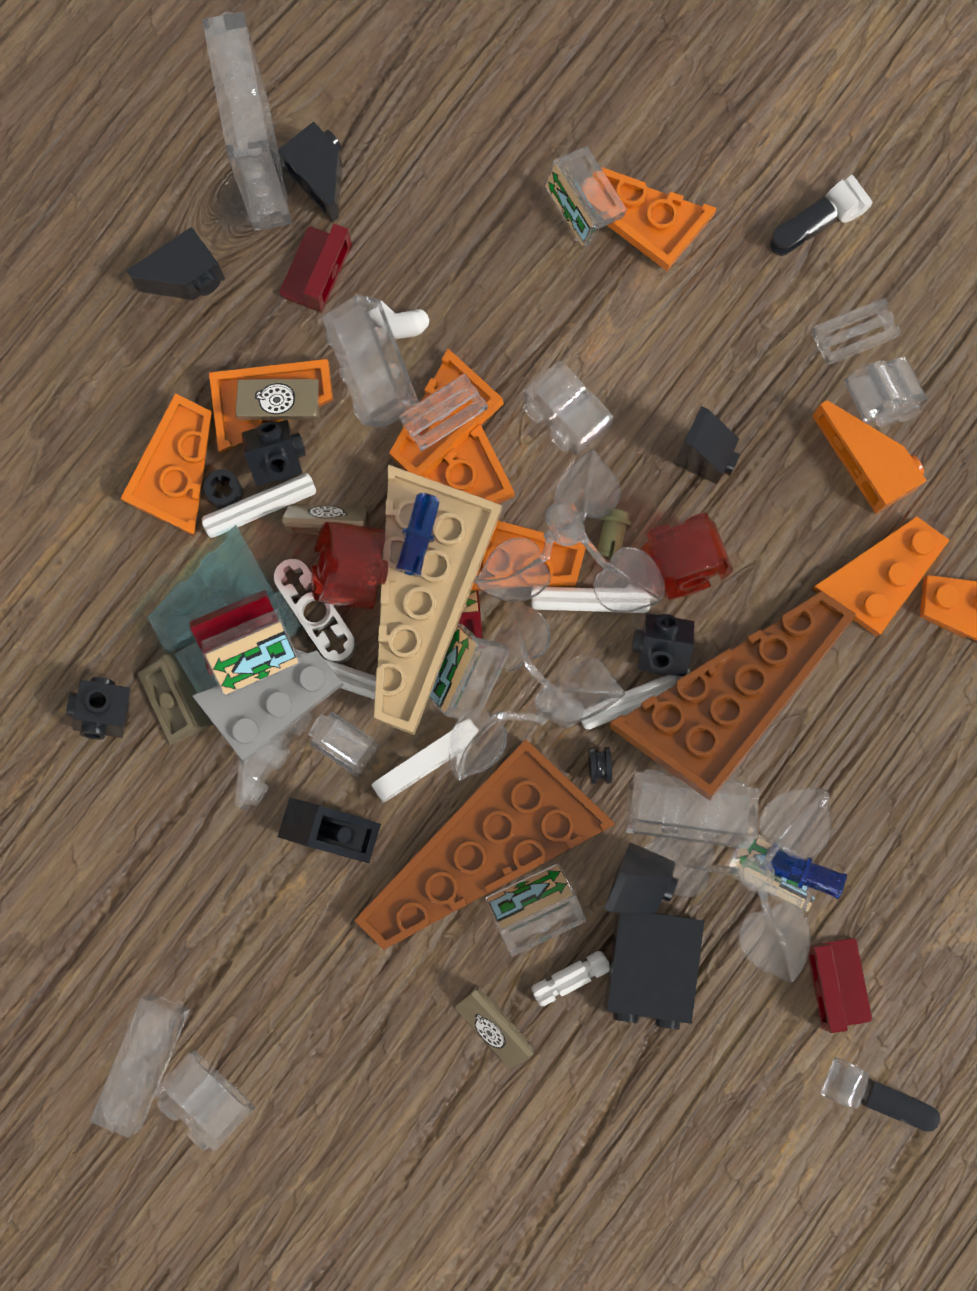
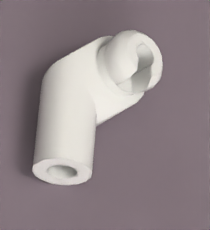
[369,301,429,339]

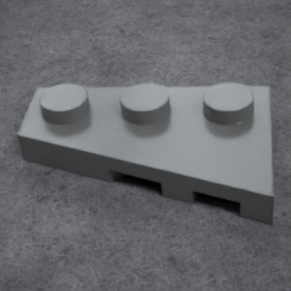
[192,650,344,762]

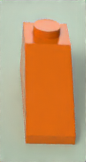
[812,400,927,514]

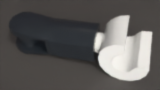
[770,174,873,256]

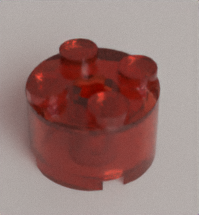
[639,513,733,600]
[311,522,388,610]

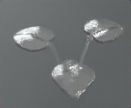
[474,449,665,613]
[449,606,625,781]
[643,788,831,982]

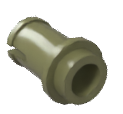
[595,508,632,561]

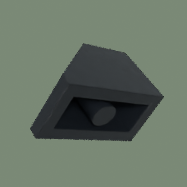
[278,121,343,223]
[127,227,225,300]
[674,406,741,484]
[277,797,381,863]
[604,842,679,913]

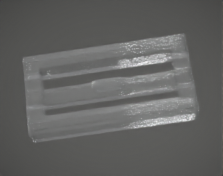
[811,298,902,365]
[398,373,488,452]

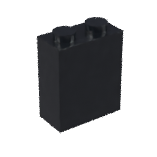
[604,913,705,1029]

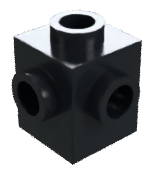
[241,419,306,486]
[632,613,694,677]
[66,677,131,740]

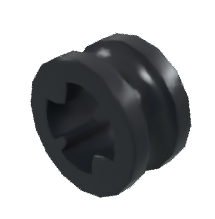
[204,470,242,509]
[588,747,612,784]

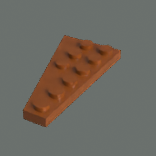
[610,591,856,801]
[354,739,616,950]

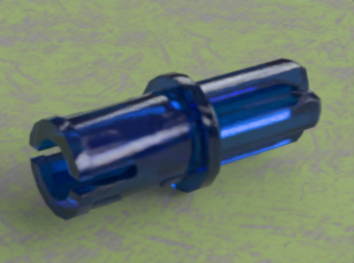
[395,493,440,577]
[761,847,847,900]

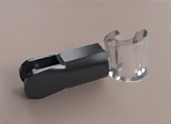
[821,1057,940,1132]

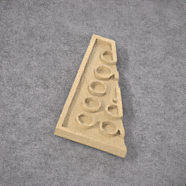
[374,465,502,735]

